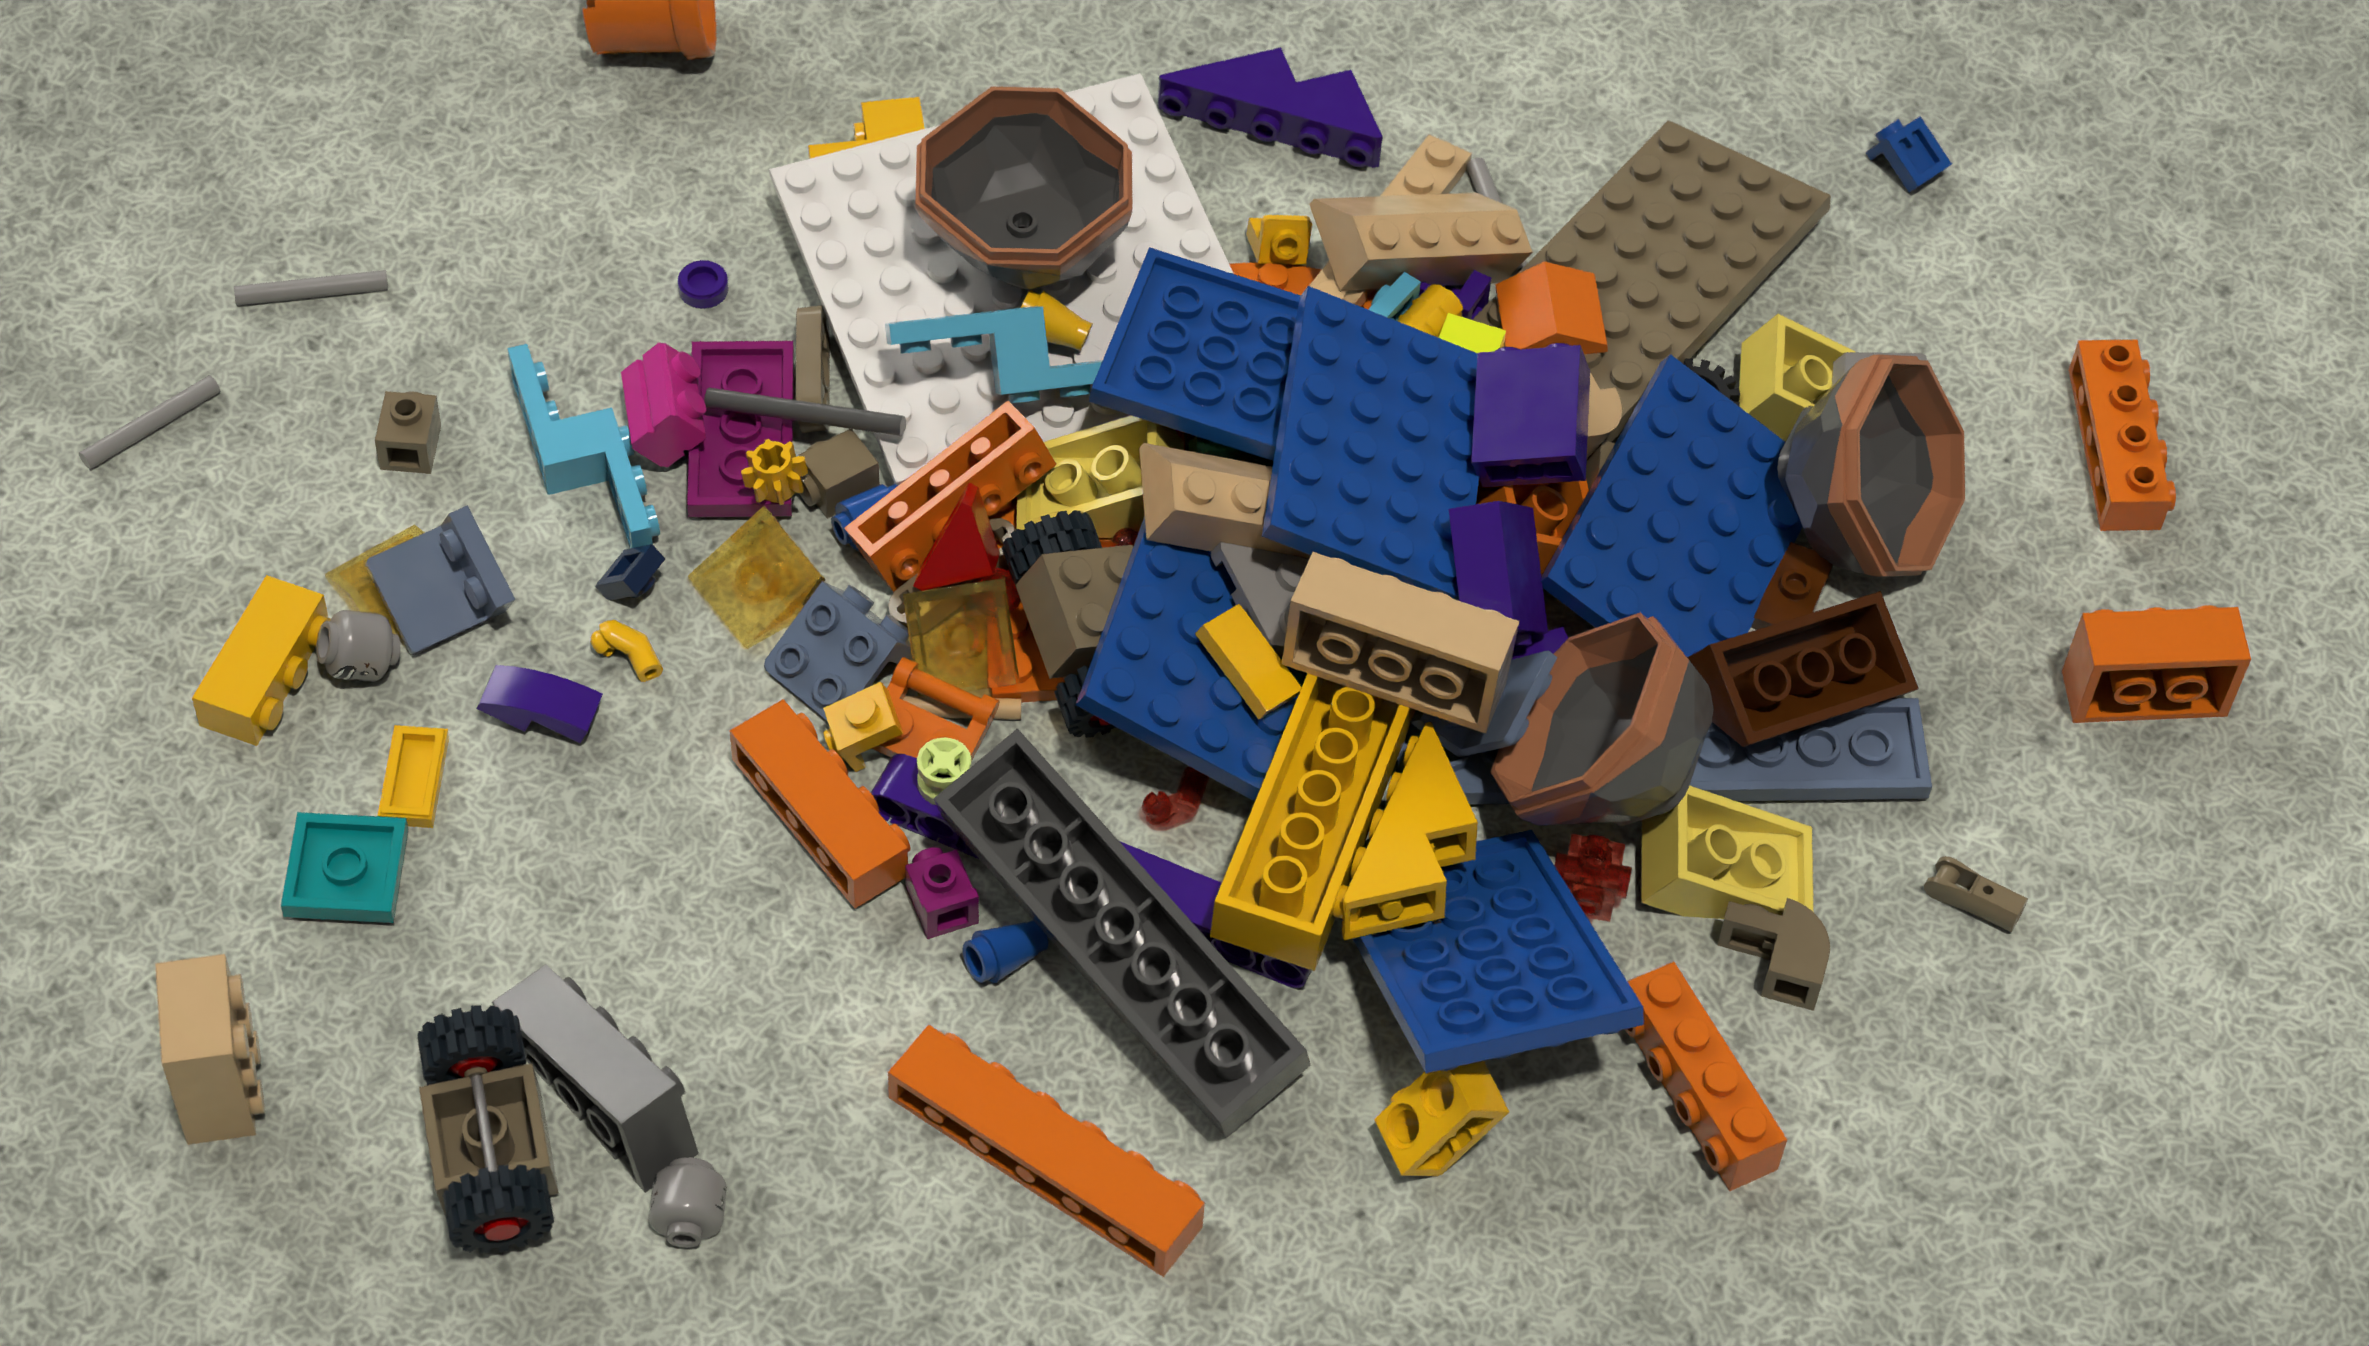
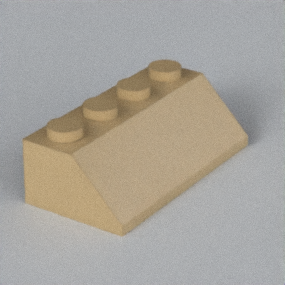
[1309,193,1533,291]
[1139,443,1311,559]

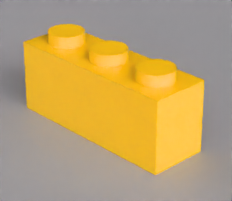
[192,575,331,746]

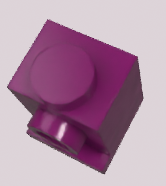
[905,847,979,939]

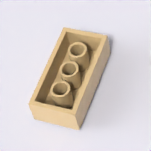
[1282,552,1520,734]

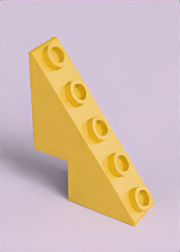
[1333,722,1478,940]

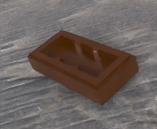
[1751,542,1833,630]

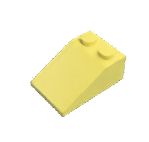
[1739,314,1856,442]
[1016,415,1184,538]
[1641,785,1814,919]

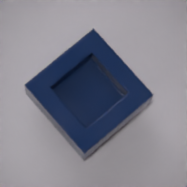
[595,544,665,600]

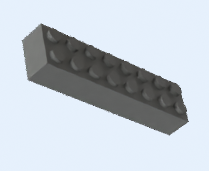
[933,728,1311,1138]

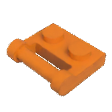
[871,657,1000,762]

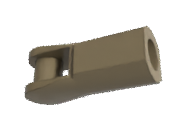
[1924,856,2028,933]

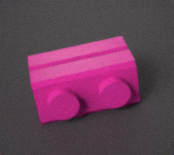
[621,343,706,467]

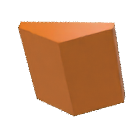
[1495,261,1608,355]

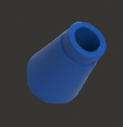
[962,920,1048,983]

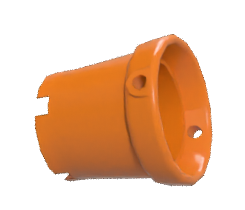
[583,0,717,60]

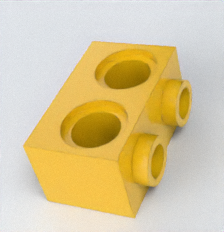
[1374,1061,1509,1176]

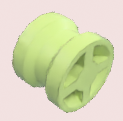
[917,737,971,805]

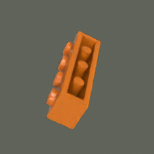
[2069,339,2176,531]
[844,401,1057,592]
[730,699,911,909]
[1625,962,1788,1191]

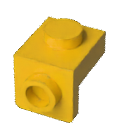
[1246,215,1312,265]
[823,682,903,772]

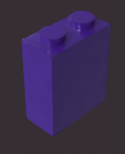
[1471,343,1591,487]
[1449,501,1548,648]

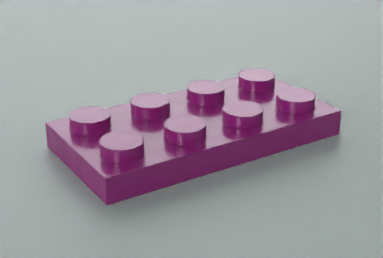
[687,341,794,517]

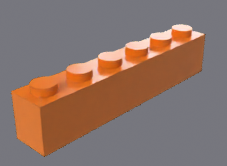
[888,1025,1205,1277]

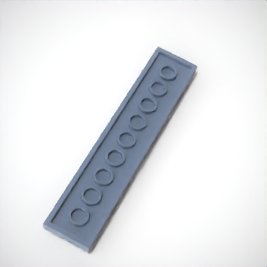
[1395,698,1932,804]

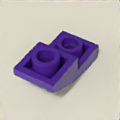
[476,665,603,743]

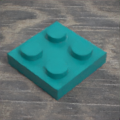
[281,812,409,923]

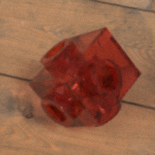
[1554,834,1632,922]

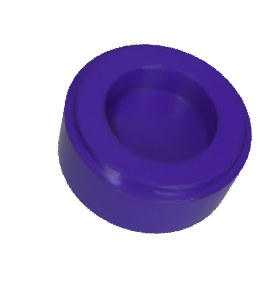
[678,260,728,309]

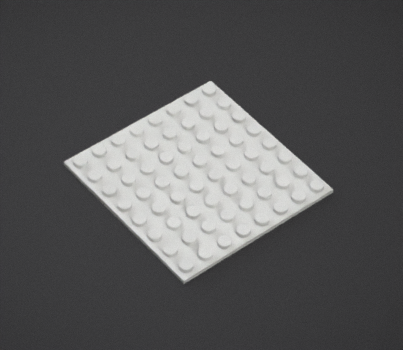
[769,73,1234,485]

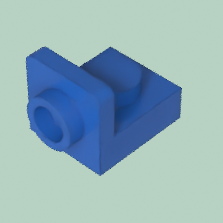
[1865,116,1952,192]

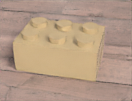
[155,954,265,1145]

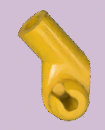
[590,620,663,682]

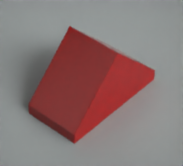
[913,482,1000,591]

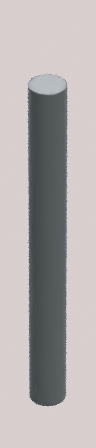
[704,388,906,436]

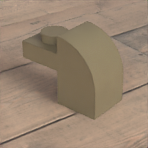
[1717,898,1830,1011]

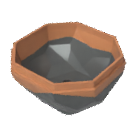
[915,86,1133,290]
[1777,354,1965,577]
[1491,612,1714,826]

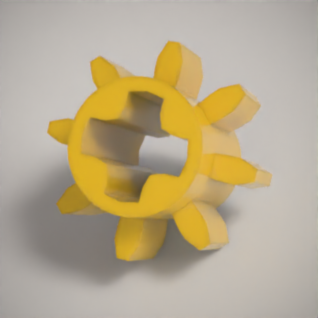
[741,439,808,505]

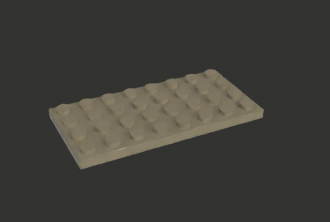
[1472,120,1831,442]

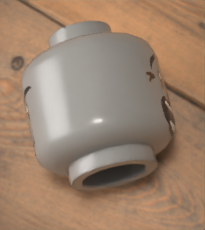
[316,610,400,682]
[649,1157,727,1248]

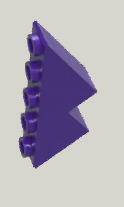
[1158,47,1383,168]

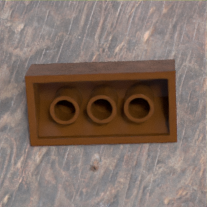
[1687,591,1919,747]

